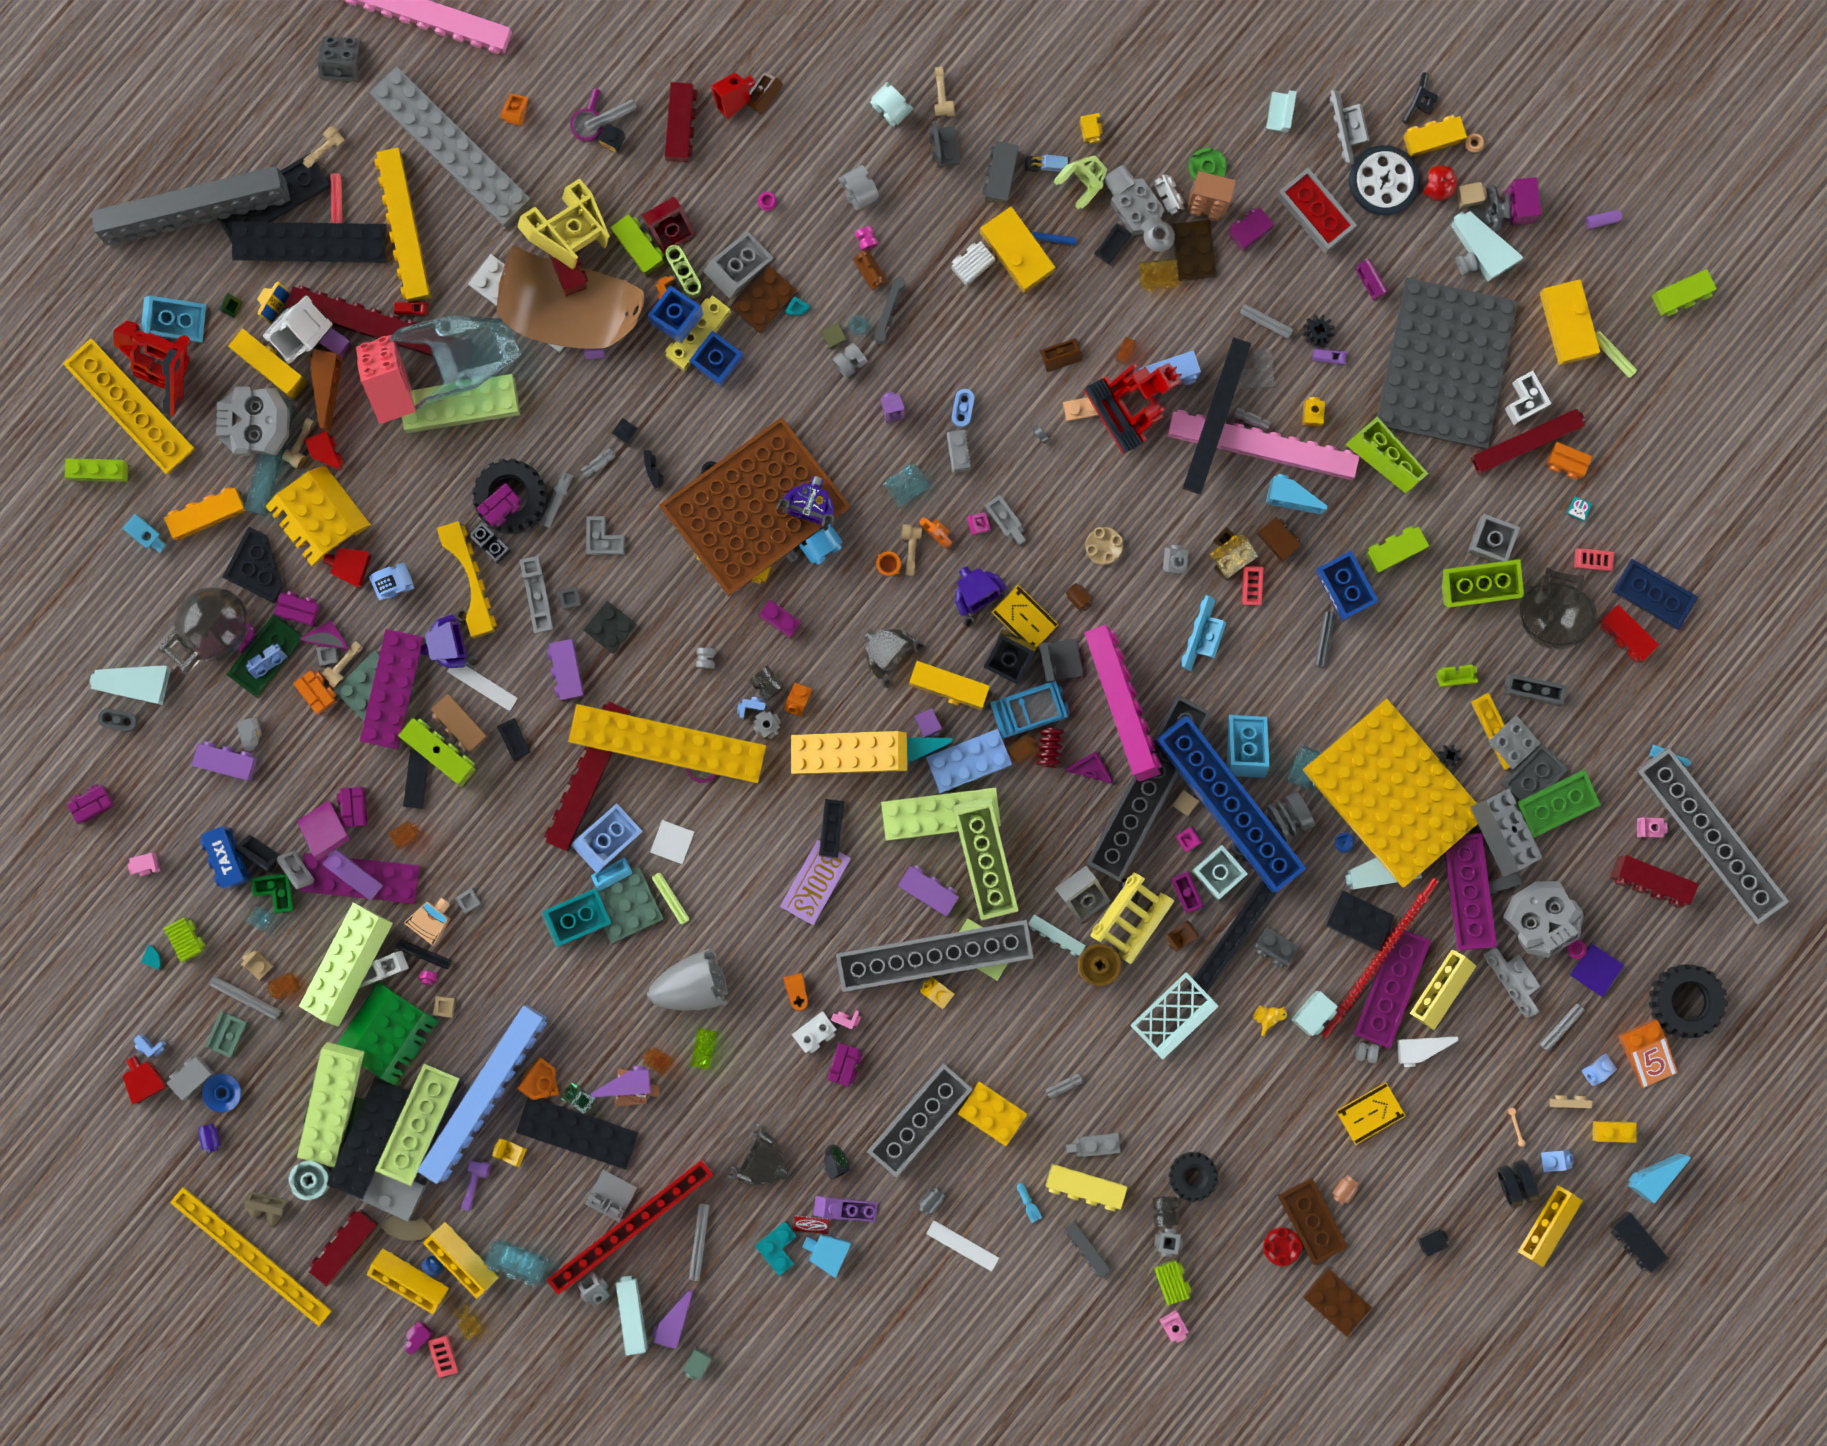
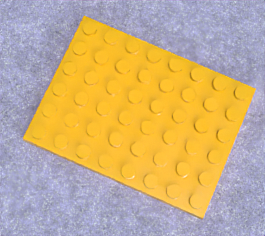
[1302,699,1478,888]

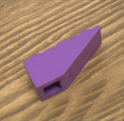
[813,1196,878,1222]

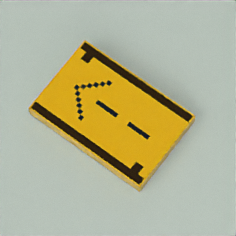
[991,585,1059,648]
[1336,1082,1405,1145]

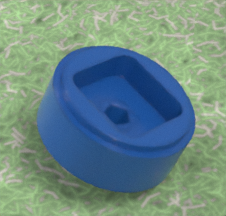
[1335,833,1354,853]
[422,1256,443,1277]

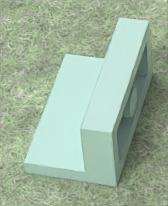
[1266,90,1297,133]

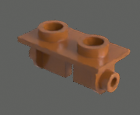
[852,249,888,291]

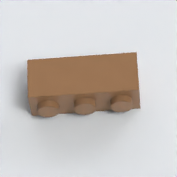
[431,694,489,753]

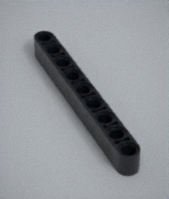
[1182,337,1251,495]

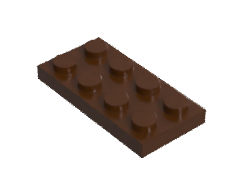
[1277,1177,1348,1265]

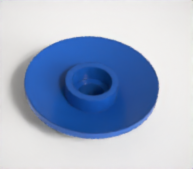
[202,1074,241,1113]

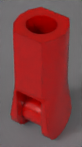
[394,302,429,316]

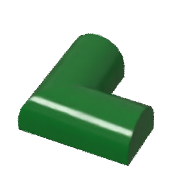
[250,873,294,914]

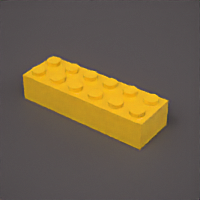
[791,731,907,775]

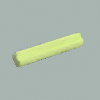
[1595,331,1637,377]
[652,873,689,924]

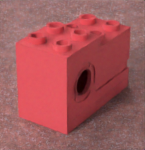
[356,335,416,424]

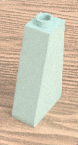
[1451,211,1523,282]
[90,666,171,705]
[1345,857,1422,890]
[616,1276,648,1356]

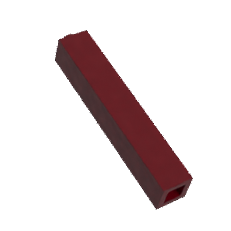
[1470,409,1585,475]

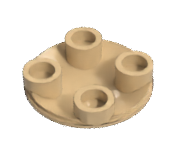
[1085,527,1123,565]

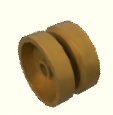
[1078,944,1121,986]

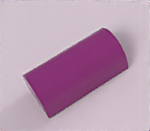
[1355,259,1389,301]
[1171,871,1204,914]

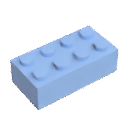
[926,729,1012,794]

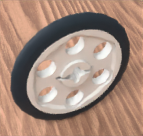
[1349,145,1420,216]

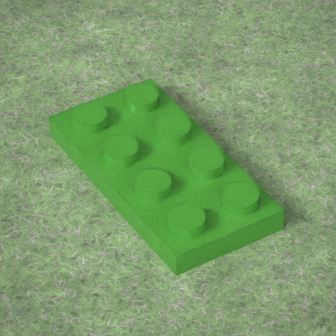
[1516,770,1600,838]

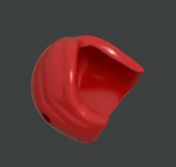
[1422,166,1457,201]

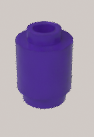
[198,1123,221,1153]

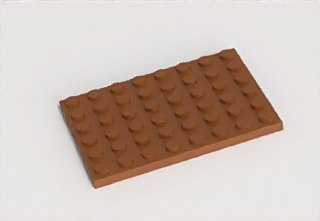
[659,417,851,597]

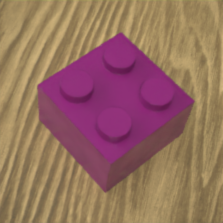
[1505,177,1541,225]

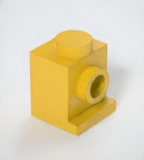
[1080,113,1103,144]

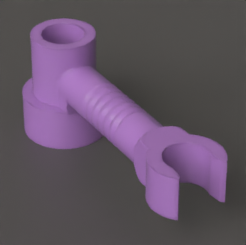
[461,1160,491,1211]

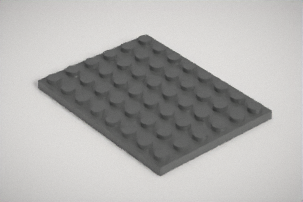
[1377,278,1518,449]

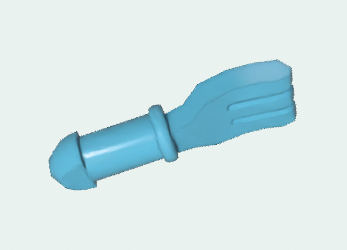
[1649,745,1691,767]
[1017,1183,1042,1223]

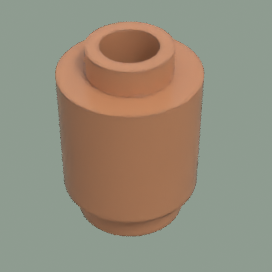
[1332,1175,1359,1205]

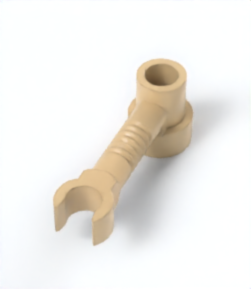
[935,67,955,117]
[303,125,346,168]
[282,418,316,469]
[901,524,922,576]
[322,641,364,690]

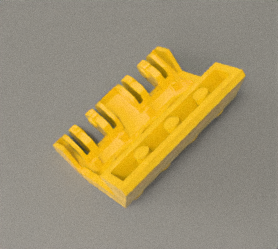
[265,465,371,567]

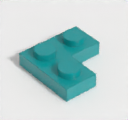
[755,1221,797,1276]

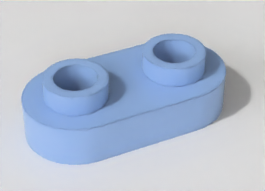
[952,389,974,428]

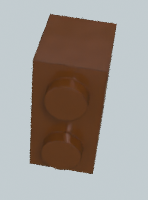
[1257,517,1301,562]

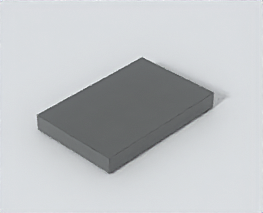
[1501,743,1569,801]

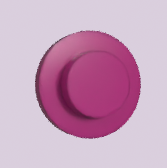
[758,192,777,211]
[1567,940,1587,959]
[418,971,438,986]

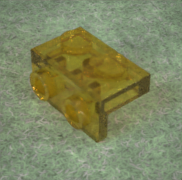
[1138,258,1180,291]
[1210,534,1258,578]

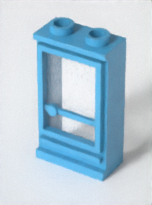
[990,681,1070,740]

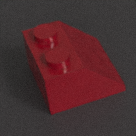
[642,196,696,254]

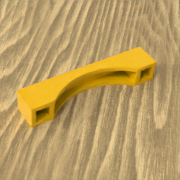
[437,521,497,639]

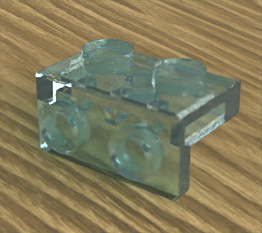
[883,463,930,507]

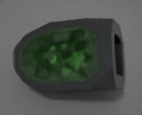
[824,1144,850,1180]

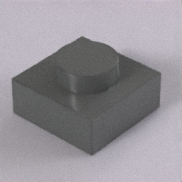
[558,587,581,610]

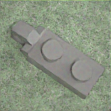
[984,495,1026,546]
[1066,1133,1120,1157]

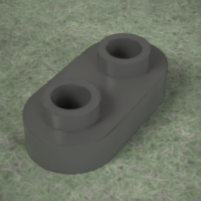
[98,709,138,732]

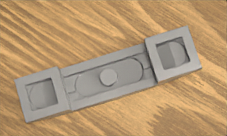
[520,556,553,634]

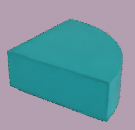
[784,296,811,316]
[141,945,161,970]

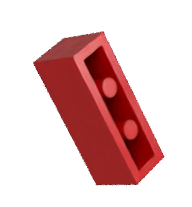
[1598,604,1659,663]

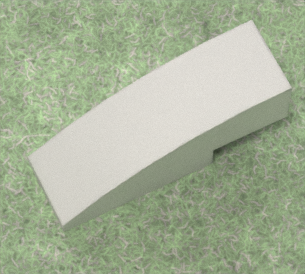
[359,951,409,988]

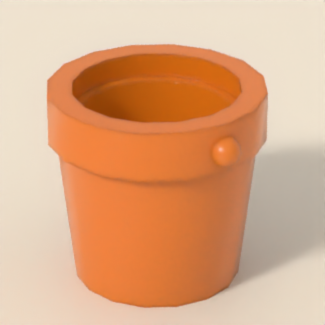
[876,551,901,577]

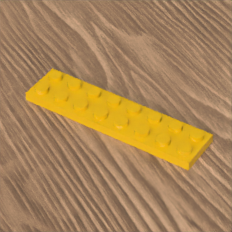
[63,338,195,475]

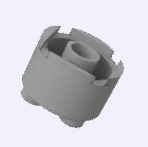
[838,165,879,211]

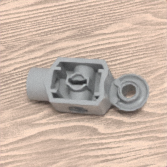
[1103,165,1175,252]

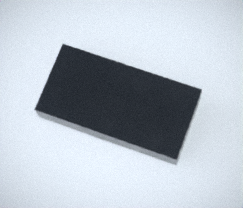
[1094,223,1132,265]
[497,718,531,761]

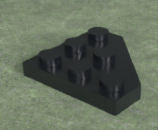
[222,527,283,604]

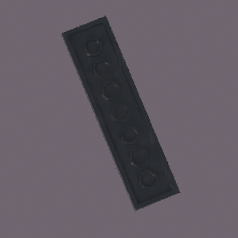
[232,222,386,263]

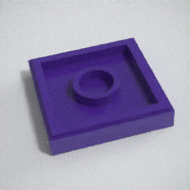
[1570,943,1624,997]

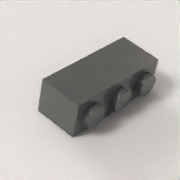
[982,141,1019,205]
[1503,674,1567,706]

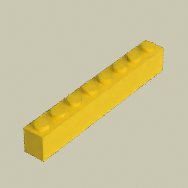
[374,147,431,302]

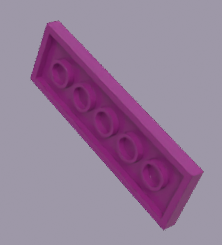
[360,629,424,750]
[1445,833,1497,951]
[299,853,420,904]
[1353,927,1431,1049]

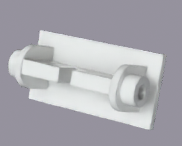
[1154,174,1185,215]

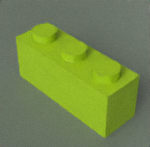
[610,214,664,276]
[1652,269,1717,317]
[64,459,128,482]
[1365,526,1429,574]

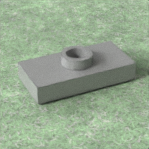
[277,851,314,890]

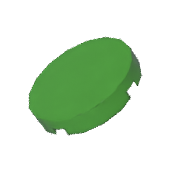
[1188,148,1227,181]

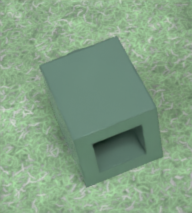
[683,1348,712,1380]

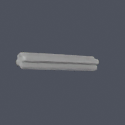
[210,977,281,1020]
[689,1203,709,1281]

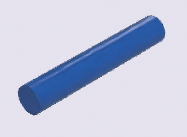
[1032,232,1077,245]

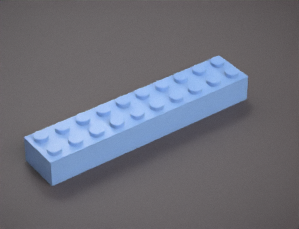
[417,1005,547,1184]

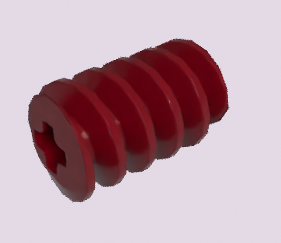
[1036,728,1065,769]

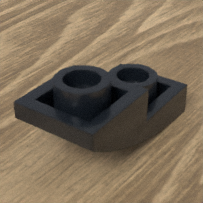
[644,450,663,491]
[469,522,511,564]

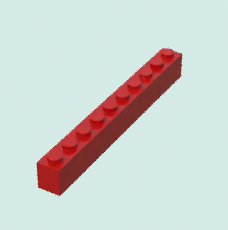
[546,1159,714,1295]

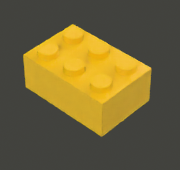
[957,1081,1027,1146]

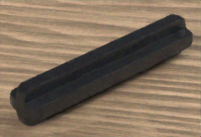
[396,939,451,969]

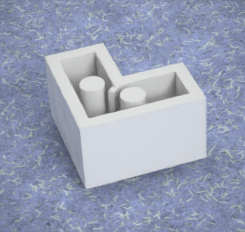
[1505,371,1551,425]

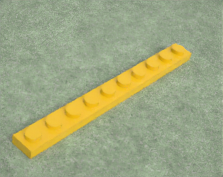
[170,1187,333,1326]

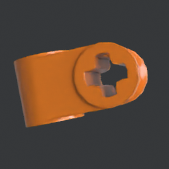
[783,973,808,1011]

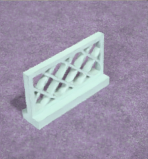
[1130,972,1219,1060]

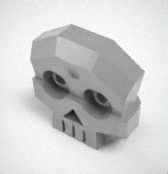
[216,387,290,456]
[1503,881,1584,959]

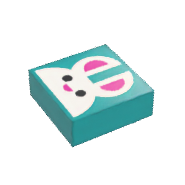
[1566,496,1592,522]

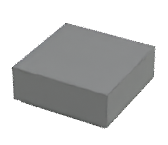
[316,646,339,667]
[455,888,482,914]

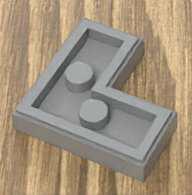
[586,516,625,555]

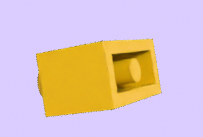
[1593,1121,1636,1143]

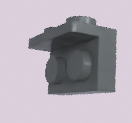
[1253,927,1299,968]

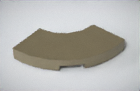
[380,1215,434,1241]

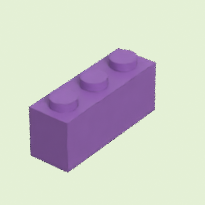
[547,639,585,701]
[192,741,257,781]
[898,865,959,917]

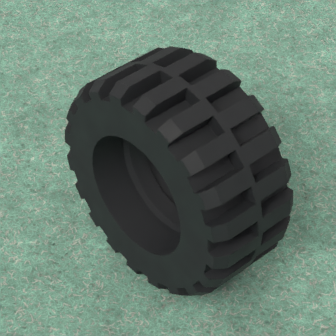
[472,459,548,534]
[1648,964,1728,1038]

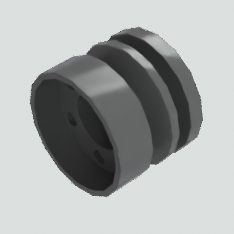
[1267,791,1315,841]

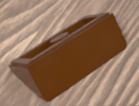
[746,71,783,114]
[1039,338,1082,372]

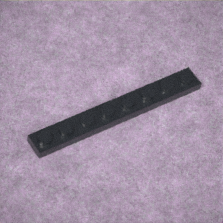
[1187,880,1276,998]

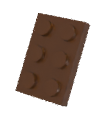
[732,266,798,334]
[1303,1268,1372,1337]

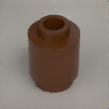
[1065,583,1093,611]

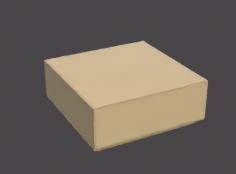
[1172,790,1199,817]
[433,996,456,1018]

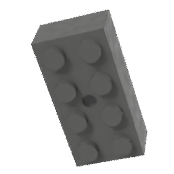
[1470,789,1543,877]

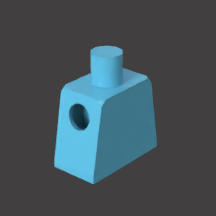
[122,514,167,554]
[802,1234,851,1278]

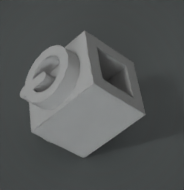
[1163,544,1189,573]

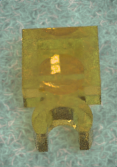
[453,1303,484,1341]

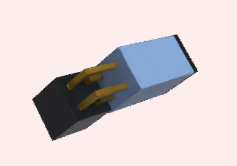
[1025,155,1070,172]

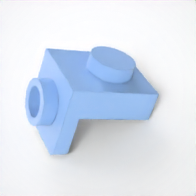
[737,697,766,719]
[133,1034,167,1057]
[1582,1054,1617,1086]
[1541,1149,1574,1172]

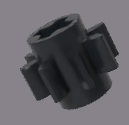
[1437,744,1461,767]

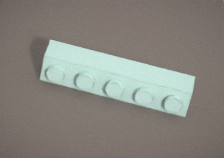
[1028,915,1086,957]

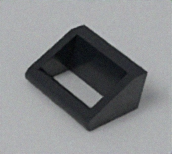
[235,835,281,872]

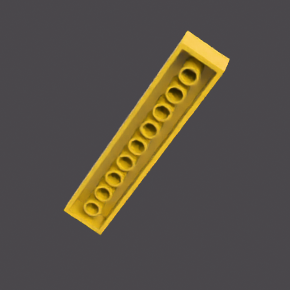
[568,704,766,783]

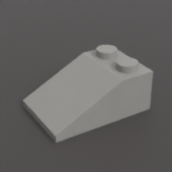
[703,231,773,299]

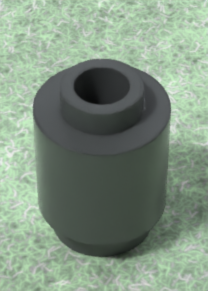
[918,1186,945,1216]

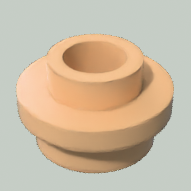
[1465,134,1484,153]

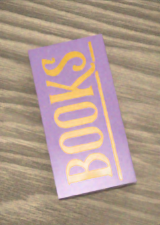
[780,839,851,926]

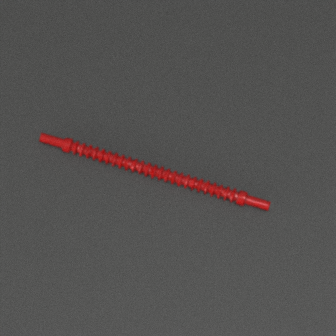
[1321,877,1439,1038]

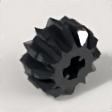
[1302,315,1335,347]

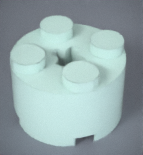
[870,82,913,127]
[289,1160,331,1200]

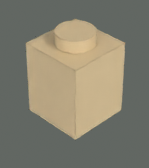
[1456,182,1487,209]

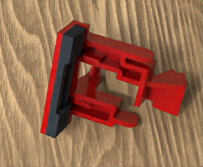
[113,320,190,416]
[1083,363,1182,455]

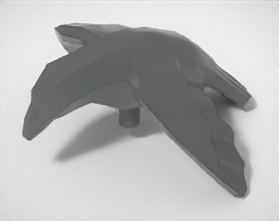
[1468,185,1511,232]

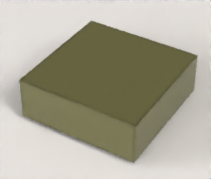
[821,323,846,349]

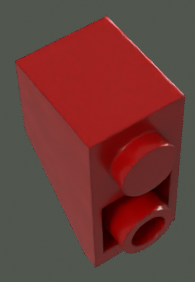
[305,432,344,471]

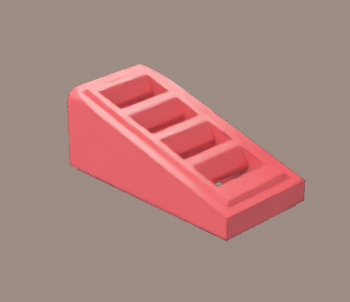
[1574,548,1614,571]
[1242,565,1264,605]
[428,1335,458,1378]

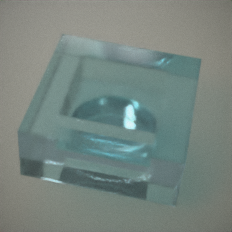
[246,905,274,932]

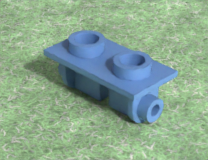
[246,643,287,679]

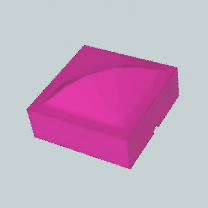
[967,512,991,535]
[1175,826,1203,852]

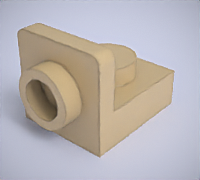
[241,950,274,980]

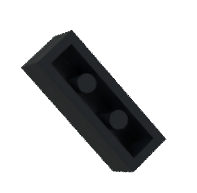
[1610,1211,1668,1273]

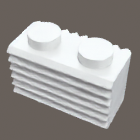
[952,242,995,286]

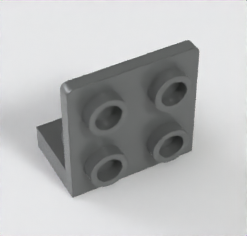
[317,36,361,81]
[929,121,960,167]
[1038,638,1083,683]

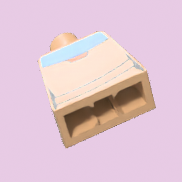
[404,897,450,946]

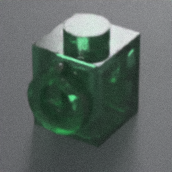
[561,1083,595,1114]

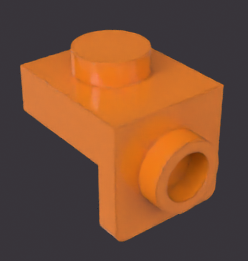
[655,276,675,300]
[784,682,812,716]

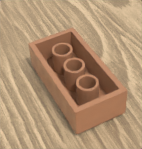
[1186,171,1236,221]

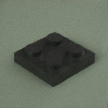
[583,601,637,654]

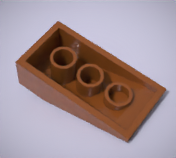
[309,349,343,434]

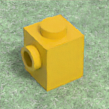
[1302,397,1325,427]

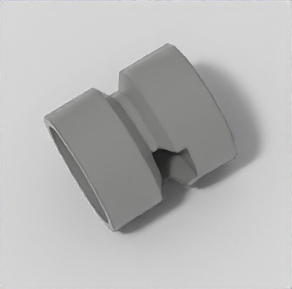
[832,343,868,379]

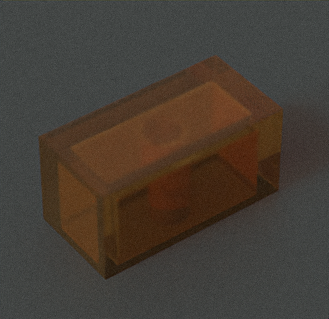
[1115,337,1136,365]

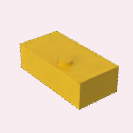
[980,206,1056,294]
[1540,279,1600,365]
[228,328,308,400]
[909,661,990,710]

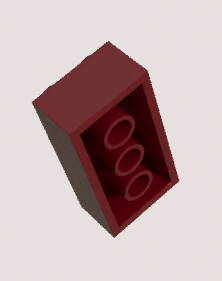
[1610,855,1699,908]

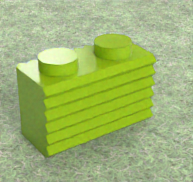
[163,917,205,963]
[1154,1260,1192,1306]

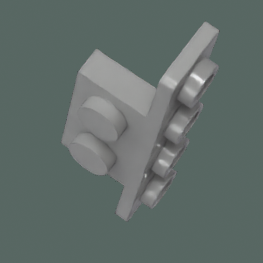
[1330,89,1370,165]
[1484,948,1541,1018]

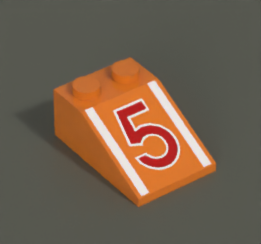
[1618,1020,1678,1088]

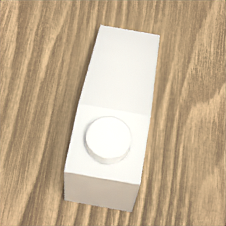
[1397,1036,1458,1067]

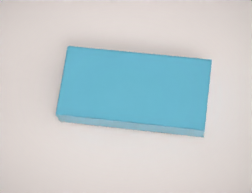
[591,857,633,891]

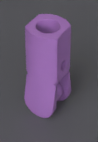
[1586,210,1622,229]
[1312,348,1348,365]

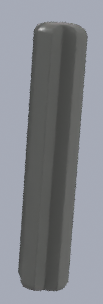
[1315,611,1335,668]

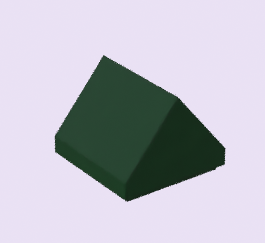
[219,293,243,318]

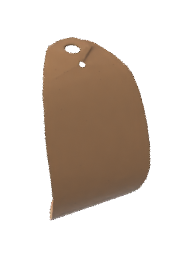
[496,246,645,349]

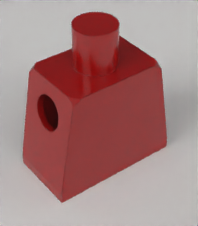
[711,73,756,119]
[323,548,372,589]
[122,1055,169,1105]

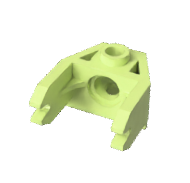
[1054,156,1107,209]

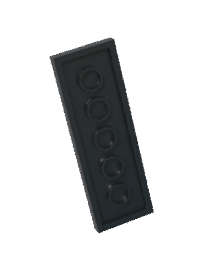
[217,153,331,243]
[326,1078,411,1200]
[516,1098,639,1170]

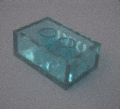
[484,1239,551,1287]

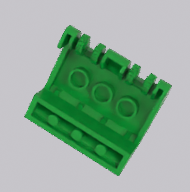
[337,981,439,1086]

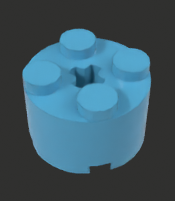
[799,523,843,565]

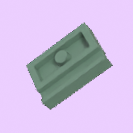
[205,1011,248,1058]

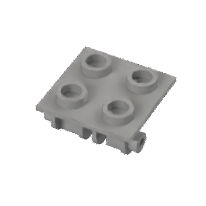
[1488,715,1541,769]
[585,1170,637,1222]

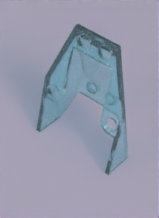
[389,315,521,410]

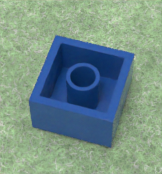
[648,286,704,344]
[689,331,744,387]

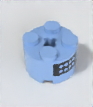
[369,562,414,601]

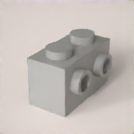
[166,1056,215,1101]

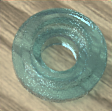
[848,315,867,334]

